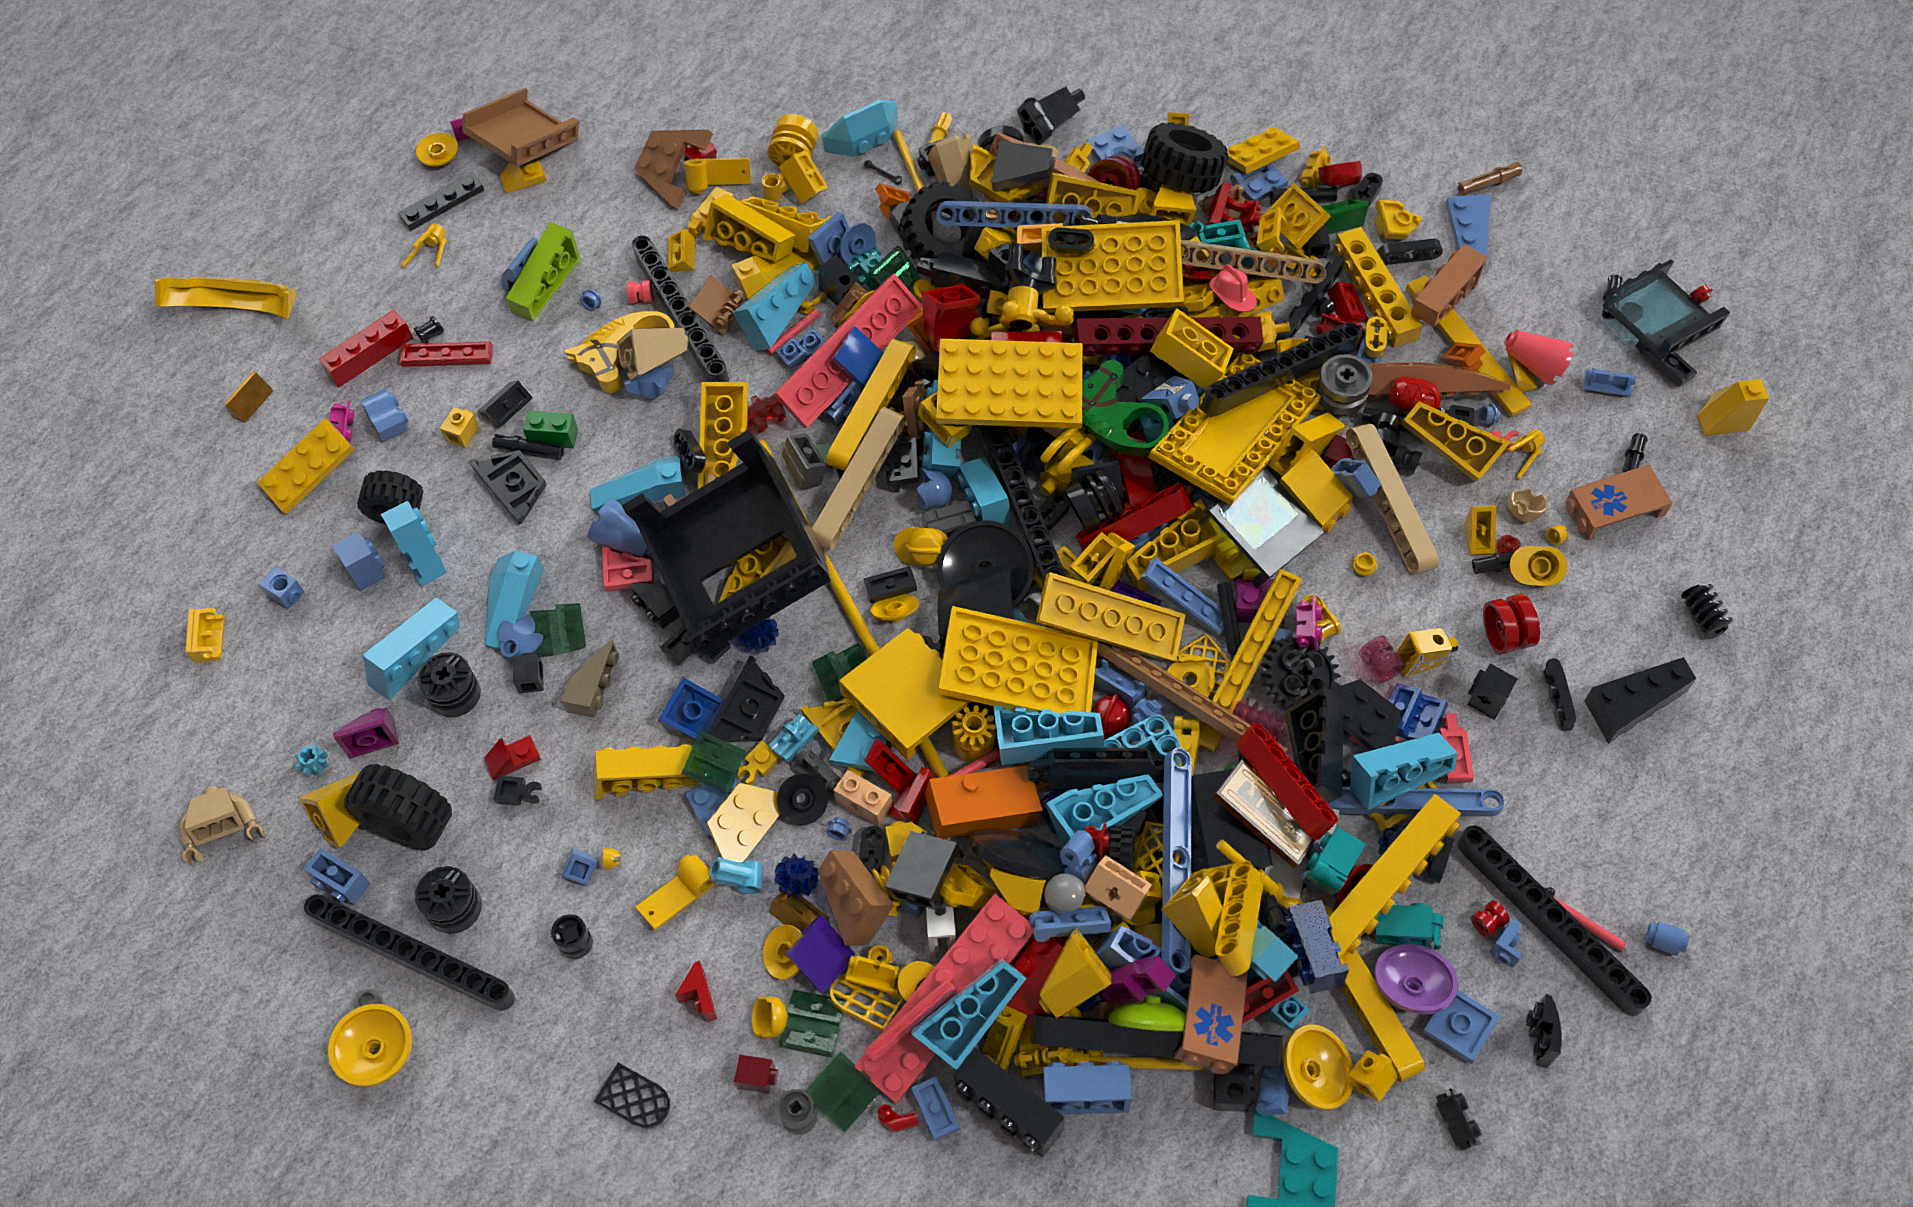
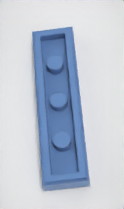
[1140,557,1224,637]

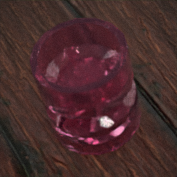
[1358,636,1406,683]

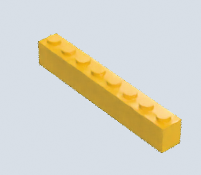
[1299,794,1461,979]

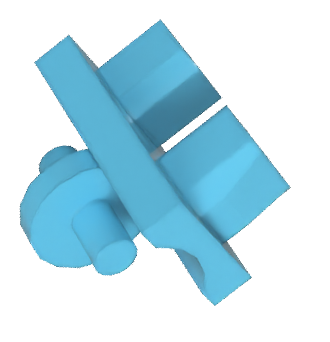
[768,713,819,763]

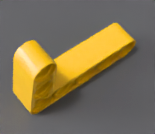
[1191,861,1263,976]

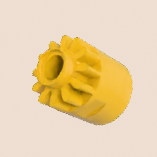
[952,705,997,763]

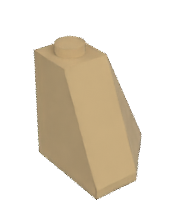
[928,134,972,192]
[617,328,688,380]

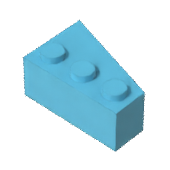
[957,457,1013,528]
[381,501,447,586]
[1250,921,1298,982]

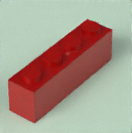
[318,309,414,388]
[1110,431,1157,509]
[1242,970,1299,1024]

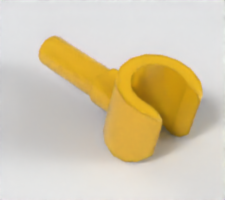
[800,292,827,314]

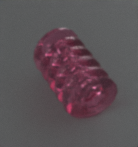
[1232,697,1286,742]

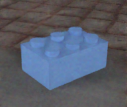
[1043,1061,1131,1115]

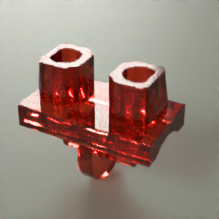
[747,395,786,434]

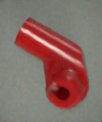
[878,1104,919,1132]

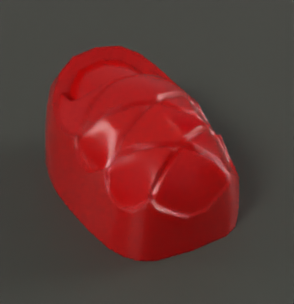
[1318,161,1363,188]
[1388,377,1441,412]

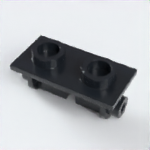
[1435,1088,1482,1151]

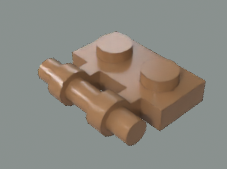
[902,381,928,440]

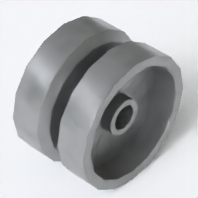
[1316,354,1373,415]

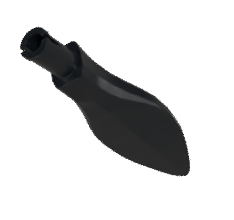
[1073,213,1198,240]

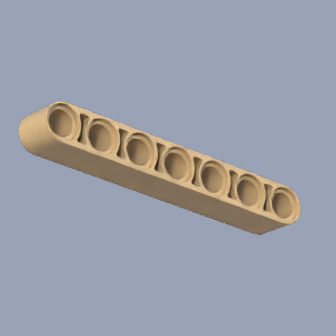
[1181,240,1326,283]
[812,407,906,551]
[1346,424,1439,574]

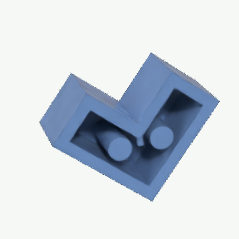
[332,532,386,591]

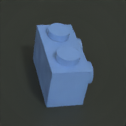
[304,848,370,905]

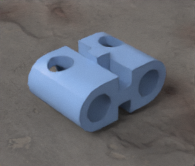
[1060,830,1099,885]

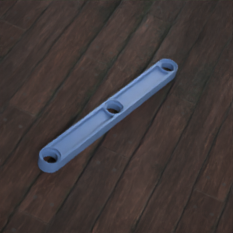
[1162,748,1191,976]
[1328,787,1504,817]

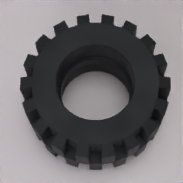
[357,470,424,524]

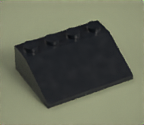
[1191,766,1273,873]

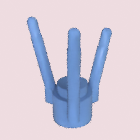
[824,381,856,426]

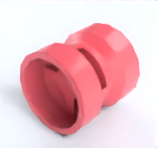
[627,280,653,304]

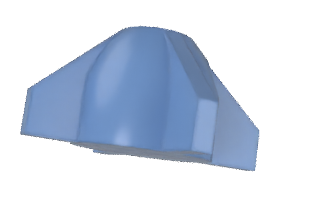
[624,364,675,399]

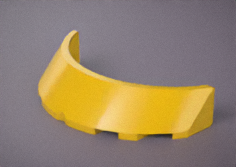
[155,277,297,319]

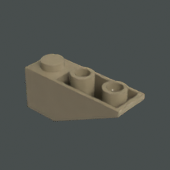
[561,641,619,718]

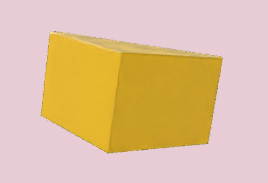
[1464,505,1496,555]
[1070,532,1119,583]

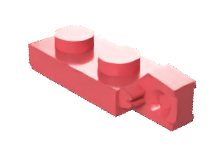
[1439,713,1474,783]

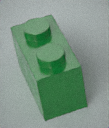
[523,410,578,449]

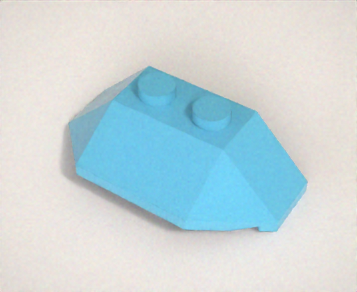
[822,99,898,157]

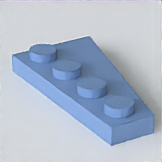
[1446,194,1491,270]

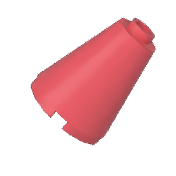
[1504,330,1574,385]

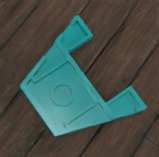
[1246,1109,1338,1207]

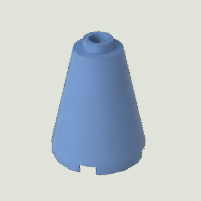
[587,499,651,558]

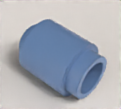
[1644,921,1689,956]

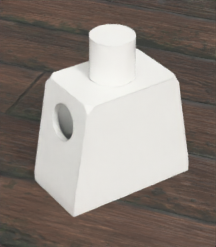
[926,894,956,962]

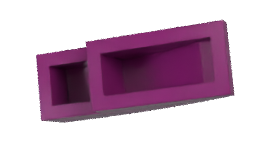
[1098,956,1176,1004]

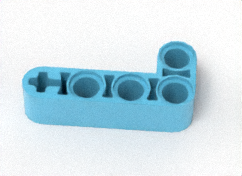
[1104,715,1181,765]

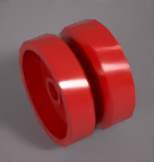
[1483,593,1540,655]

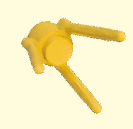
[401,223,448,267]
[1505,429,1546,480]

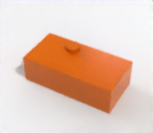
[925,765,1043,839]

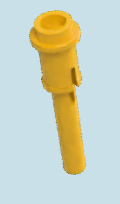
[1216,840,1284,901]

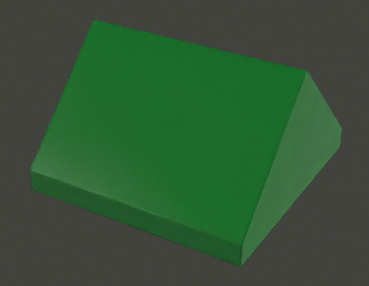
[1321,199,1369,234]

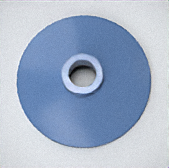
[840,223,876,263]

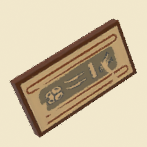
[1212,760,1316,868]

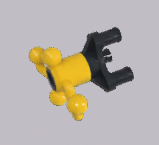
[970,243,1074,337]

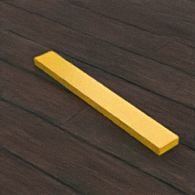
[1406,275,1532,417]
[1199,569,1303,754]

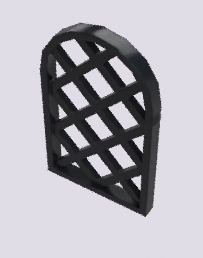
[594,1062,670,1129]

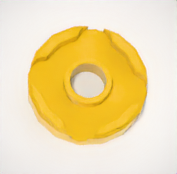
[1166,656,1216,698]

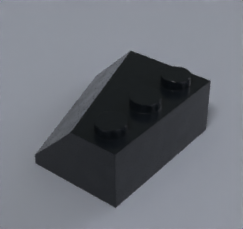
[937,562,1014,640]

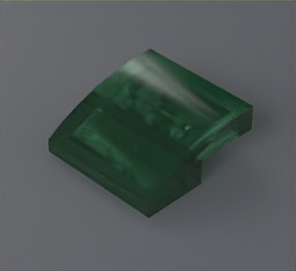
[868,245,921,294]
[530,603,586,657]
[812,643,867,702]
[681,730,746,794]
[779,989,846,1058]
[804,1051,881,1132]

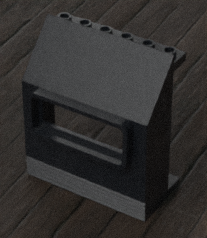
[622,430,831,658]

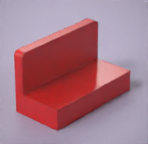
[889,767,935,825]

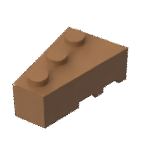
[818,850,894,945]

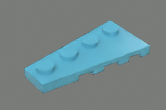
[829,710,888,772]

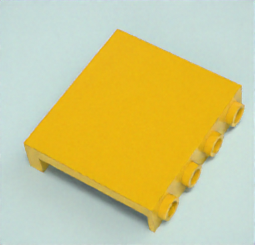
[839,628,976,760]

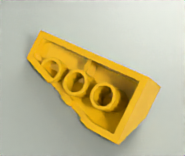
[731,249,820,301]

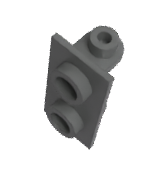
[792,750,841,800]

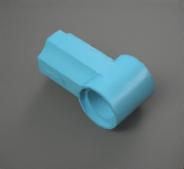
[709,857,763,894]

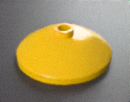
[328,1004,412,1087]
[1283,1025,1354,1110]

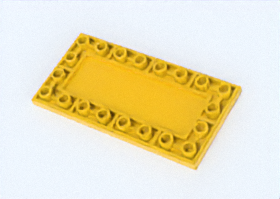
[1149,352,1322,506]

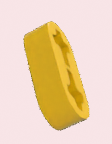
[1364,317,1388,358]

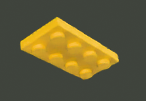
[257,418,355,514]

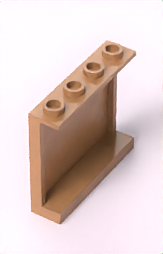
[462,88,579,167]

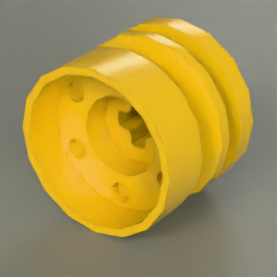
[767,114,819,168]

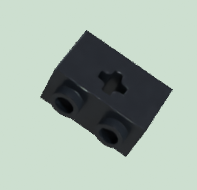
[1467,663,1518,720]

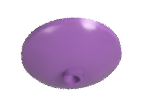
[1374,944,1459,1014]

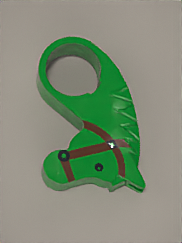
[1082,360,1169,457]

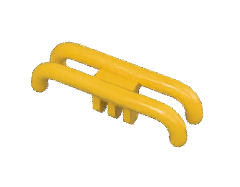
[1040,425,1096,475]

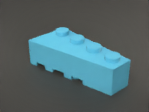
[733,262,817,351]
[922,380,961,479]
[362,597,460,701]
[993,705,1104,765]
[1350,733,1458,810]
[911,958,1026,1070]

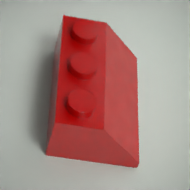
[1006,936,1066,1029]

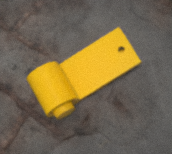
[684,158,751,194]
[635,855,716,931]

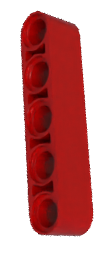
[1075,484,1193,551]
[1236,723,1338,840]

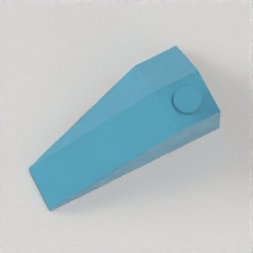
[590,456,686,511]
[485,551,544,651]
[1046,774,1163,846]

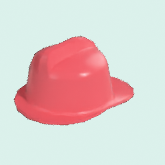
[1209,264,1257,312]

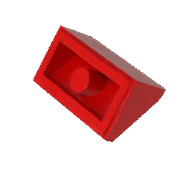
[1328,282,1368,323]
[865,738,916,793]

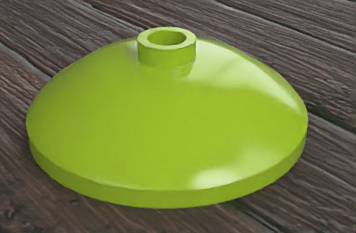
[1108,995,1186,1031]

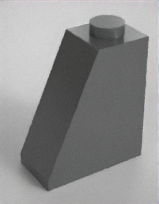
[991,141,1056,191]

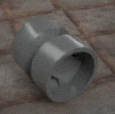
[777,1089,817,1135]

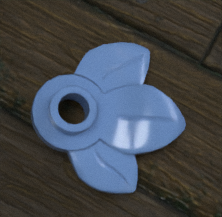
[498,615,543,661]

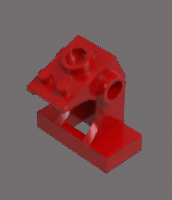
[1204,182,1262,234]

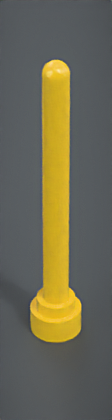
[893,129,924,194]
[1073,1050,1204,1070]

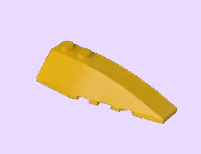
[698,382,748,489]

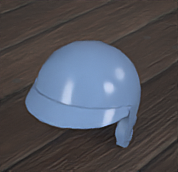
[917,468,952,511]

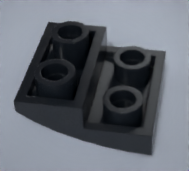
[1526,994,1562,1069]

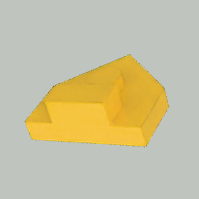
[1374,200,1423,240]

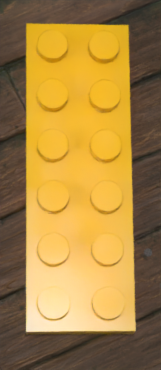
[1036,572,1186,663]

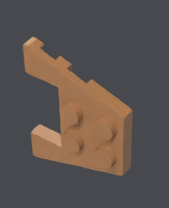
[634,129,713,210]

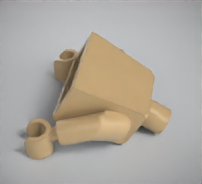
[179,786,266,864]

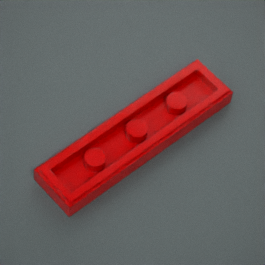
[399,341,493,367]

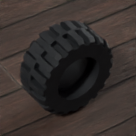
[1141,122,1229,193]
[899,182,985,260]
[344,764,452,850]

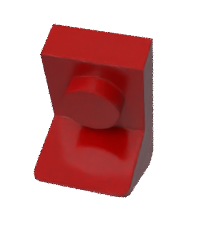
[484,735,541,781]
[675,961,718,1022]

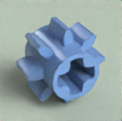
[1132,698,1163,724]

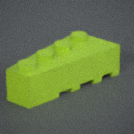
[506,222,581,321]

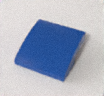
[831,326,884,389]
[1389,683,1448,740]

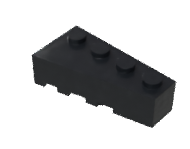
[1584,657,1697,744]
[1285,687,1344,804]

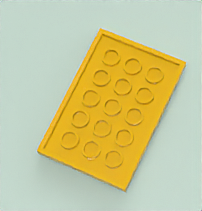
[1042,220,1184,313]
[936,339,1083,428]
[937,606,1098,713]

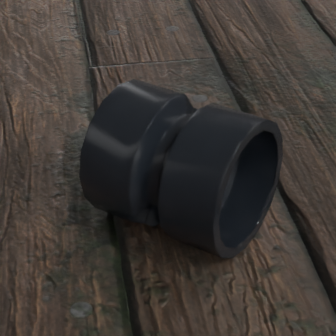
[1370,413,1401,456]
[551,914,593,960]

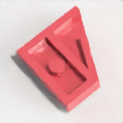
[602,546,654,591]

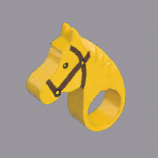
[564,311,674,394]

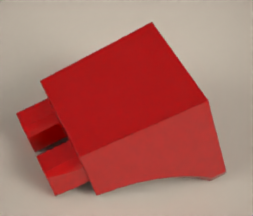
[921,284,980,352]

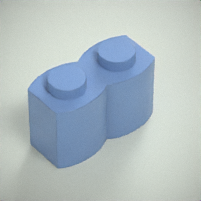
[360,389,409,442]
[1331,458,1381,498]

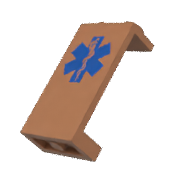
[1565,465,1673,540]
[1174,955,1248,1074]

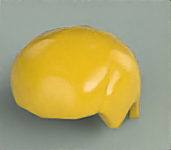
[752,996,788,1038]

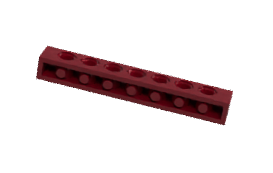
[1073,317,1264,357]

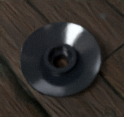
[777,773,828,825]

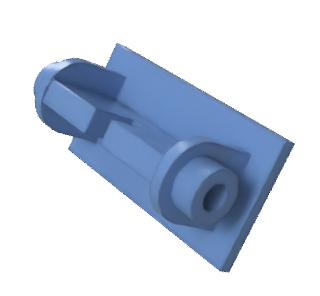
[1584,368,1636,397]

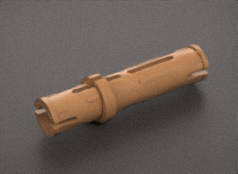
[1457,162,1523,196]

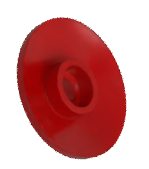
[1182,264,1221,284]

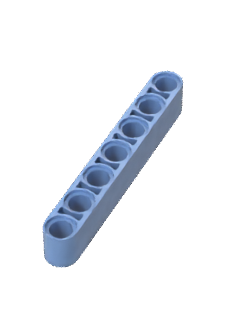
[936,201,1092,228]

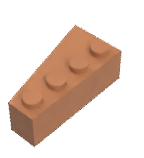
[1411,244,1487,327]

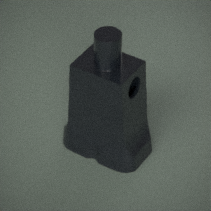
[1017,86,1085,145]

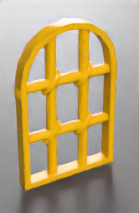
[830,973,904,1032]

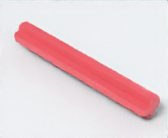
[864,980,956,1062]

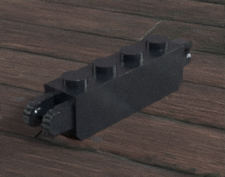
[917,252,1003,300]
[1028,748,1165,790]

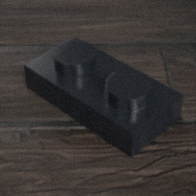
[864,566,917,603]

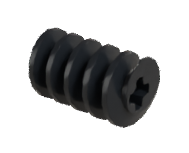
[1681,584,1733,639]

